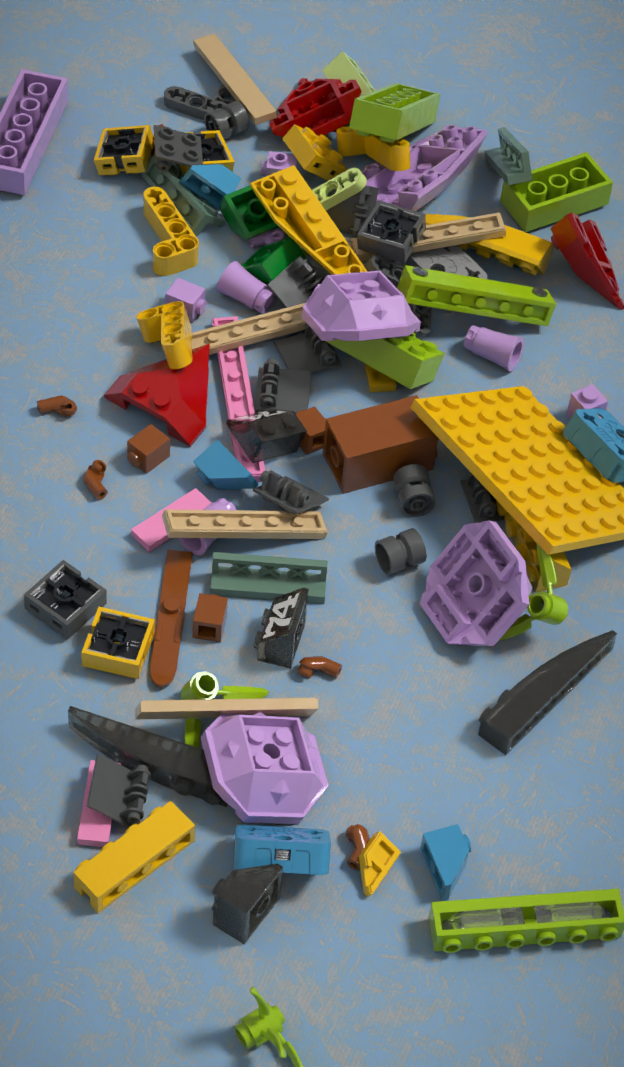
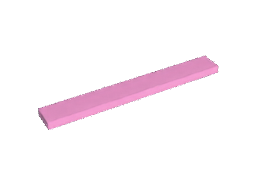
[212,316,265,482]

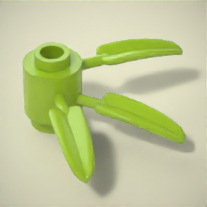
[499,544,568,640]
[181,672,269,759]
[234,987,303,1067]

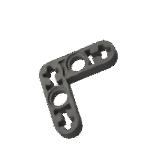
[164,84,236,120]
[364,255,431,340]

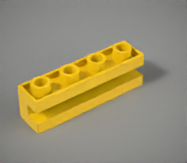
[73,801,195,913]

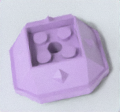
[302,271,421,341]
[420,520,532,646]
[201,712,329,824]

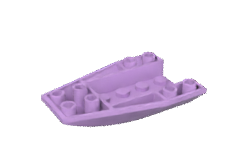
[353,125,487,211]

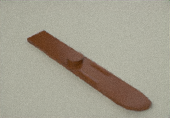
[150,549,193,687]

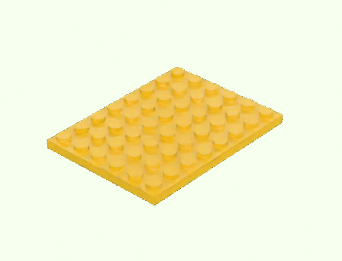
[410,386,624,555]

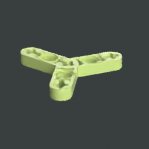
[288,168,367,257]

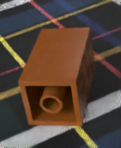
[323,395,440,494]

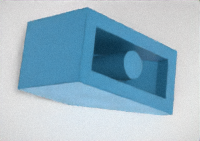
[179,164,241,210]
[193,439,259,490]
[420,824,471,901]

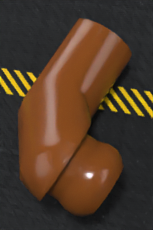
[37,395,77,417]
[83,460,108,500]
[297,656,342,678]
[346,824,370,870]

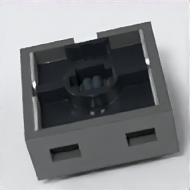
[357,200,426,263]
[24,560,107,639]

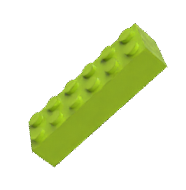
[349,83,441,143]

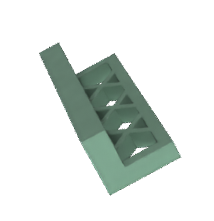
[484,127,532,185]
[141,155,225,236]
[210,552,328,604]

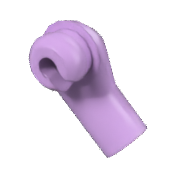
[248,230,285,248]

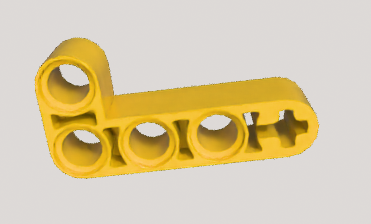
[336,126,411,171]
[143,187,199,276]
[136,301,192,369]

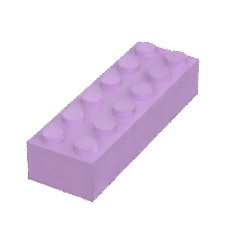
[0,69,69,195]

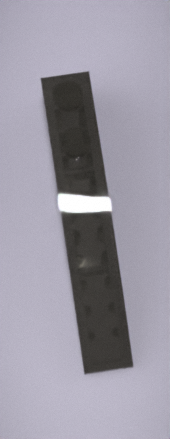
[478,630,617,756]
[68,706,228,807]

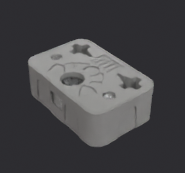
[407,245,487,313]

